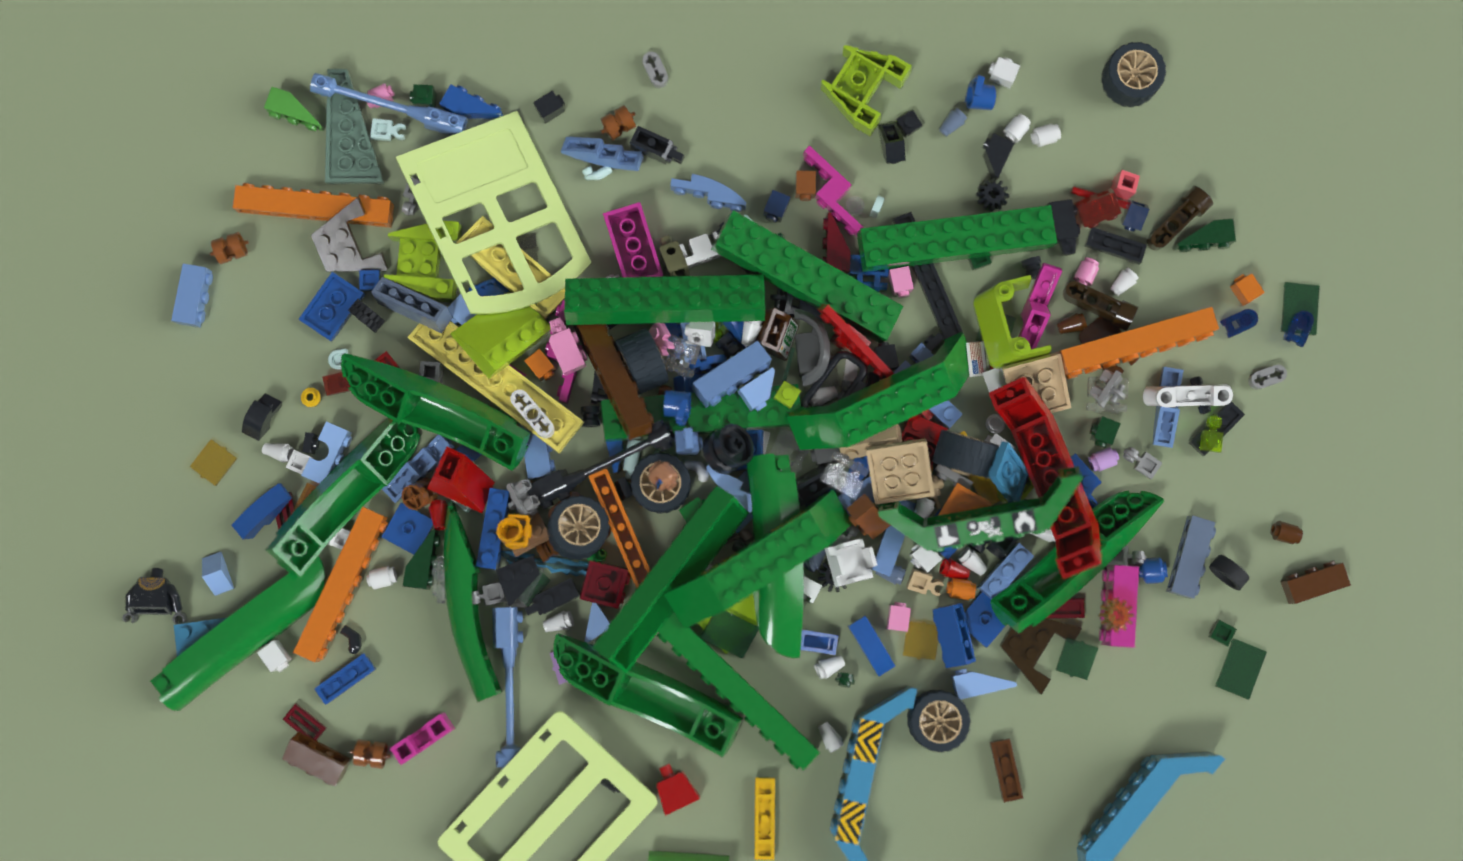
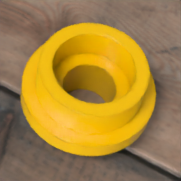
[301,388,321,407]

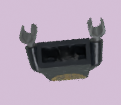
[123,568,187,624]

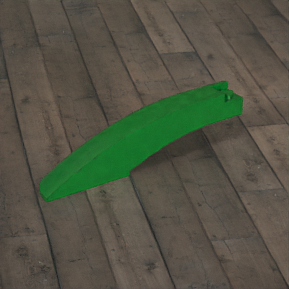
[341,353,531,471]
[747,453,804,658]
[990,490,1164,634]
[443,500,502,703]
[150,555,326,711]
[553,633,743,757]

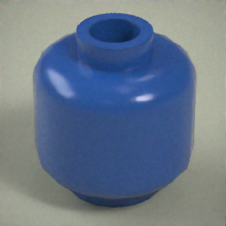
[1138,557,1168,584]

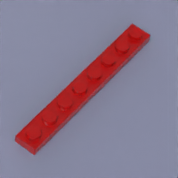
[817,304,934,420]

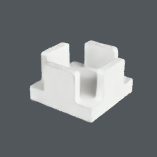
[679,231,722,269]
[825,539,877,587]

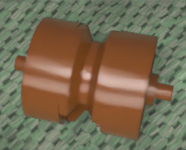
[600,105,636,140]
[210,232,249,264]
[402,478,439,510]
[350,739,391,769]

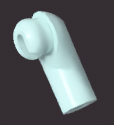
[582,166,612,180]

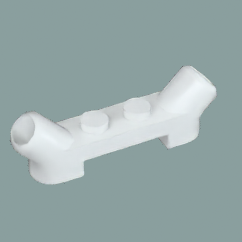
[1143,384,1233,407]

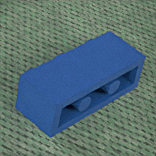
[932,603,976,668]

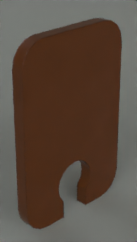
[1079,317,1139,373]

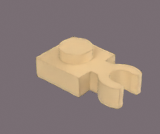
[906,569,944,596]

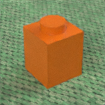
[1230,273,1265,306]
[524,349,556,381]

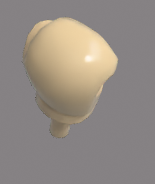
[928,475,944,509]

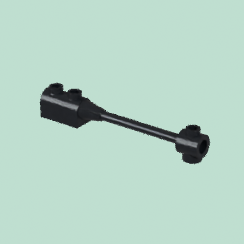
[528,420,675,509]

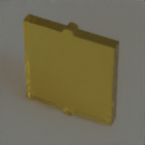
[190,439,237,486]
[903,621,938,660]

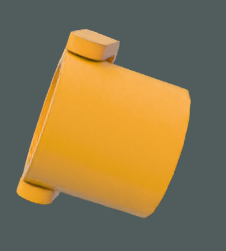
[496,514,532,550]

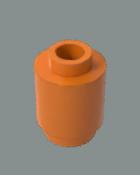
[946,578,976,600]

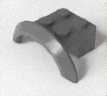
[794,310,830,386]

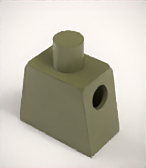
[659,235,690,276]

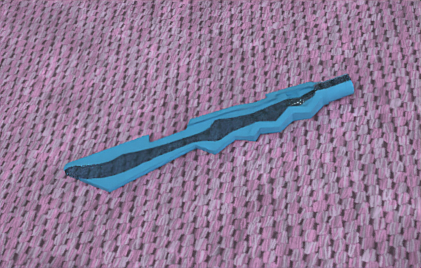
[501,551,589,576]

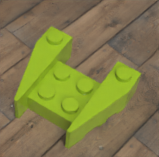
[821,45,912,137]
[384,221,462,303]

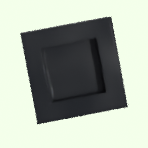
[896,110,923,137]
[924,333,944,351]
[302,432,320,454]
[614,477,633,501]

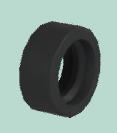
[1209,555,1249,590]

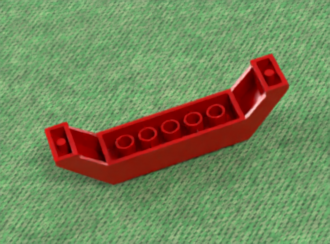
[989,377,1102,579]

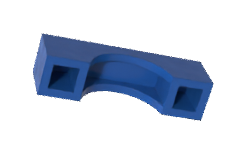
[476,488,511,570]

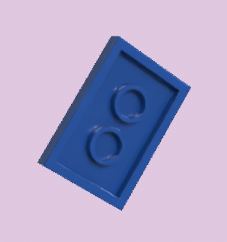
[298,272,366,342]

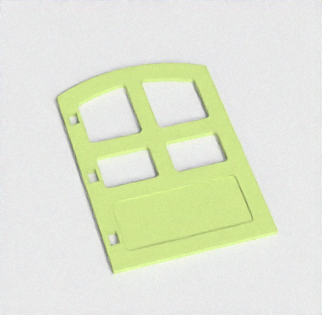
[396,111,592,314]

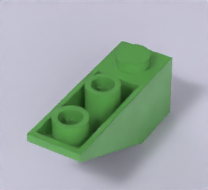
[264,87,324,132]

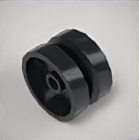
[702,424,754,474]

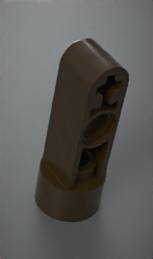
[1147,186,1213,250]
[1063,281,1138,331]

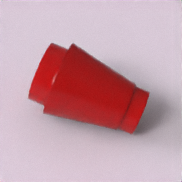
[428,500,448,530]
[939,558,970,580]

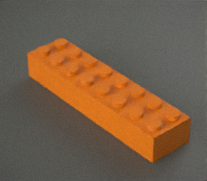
[1059,307,1219,380]

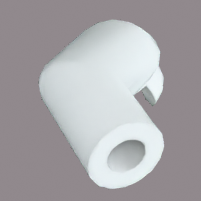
[685,460,710,482]

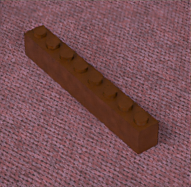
[573,324,654,440]

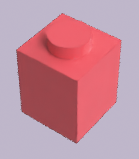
[1109,170,1140,200]

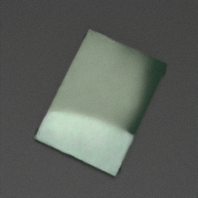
[1281,282,1320,336]
[700,611,759,659]
[1215,638,1267,700]

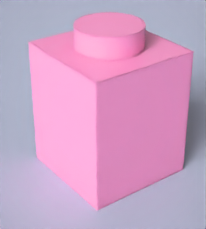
[888,266,914,298]
[886,602,911,632]

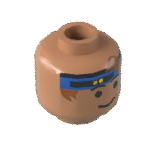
[649,461,678,491]

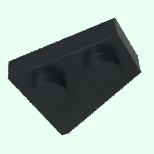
[495,556,540,606]

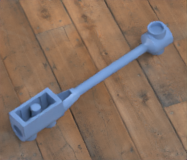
[310,73,468,136]
[492,607,523,770]

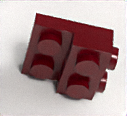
[579,560,631,609]

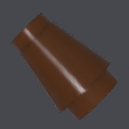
[1057,313,1087,335]

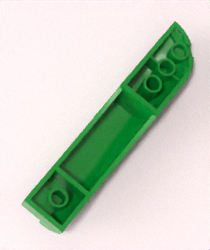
[266,418,420,577]

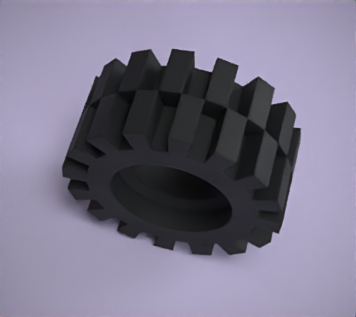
[348,299,385,333]

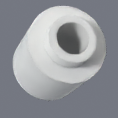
[1003,114,1031,143]
[1031,123,1061,147]
[366,566,398,590]

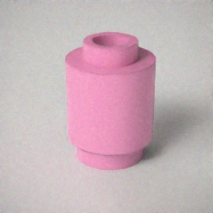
[366,83,395,109]
[1073,257,1099,286]

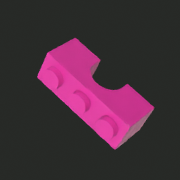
[390,712,455,765]

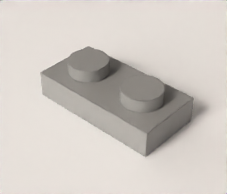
[933,464,973,489]

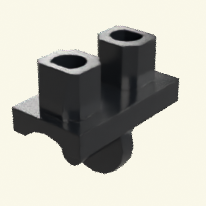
[770,288,800,318]

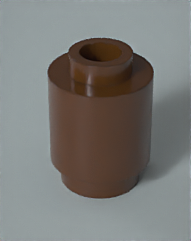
[1270,521,1303,545]

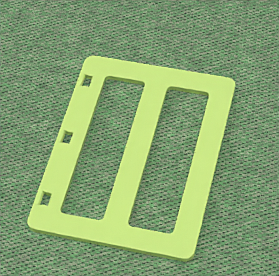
[438,711,657,861]

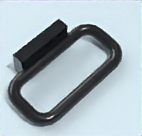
[801,351,868,408]

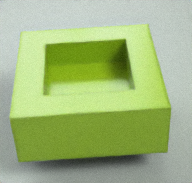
[774,381,801,408]

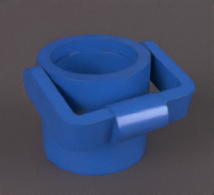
[965,75,996,110]
[664,391,691,426]

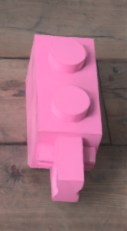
[549,317,588,376]

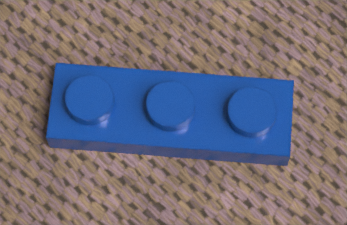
[314,653,376,705]

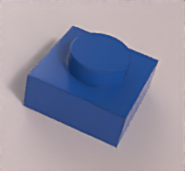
[359,270,380,291]

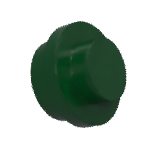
[835,673,855,688]

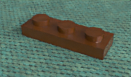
[989,738,1024,803]

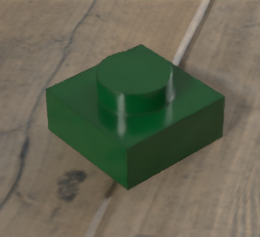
[968,256,992,271]
[1208,619,1237,647]

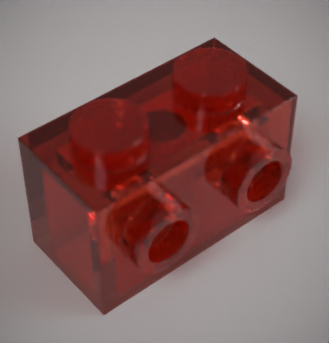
[1074,188,1122,228]

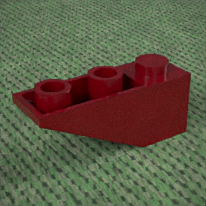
[822,212,850,275]

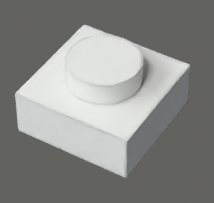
[286,450,313,474]
[328,528,351,549]

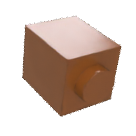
[795,171,816,201]

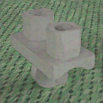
[1090,370,1126,408]
[506,479,540,515]

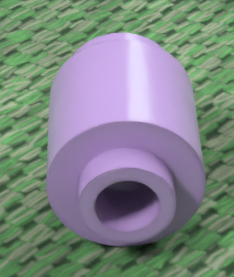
[1088,447,1119,472]

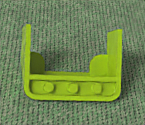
[973,275,1052,369]

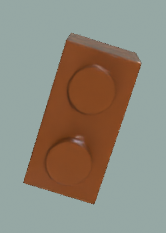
[846,494,891,539]

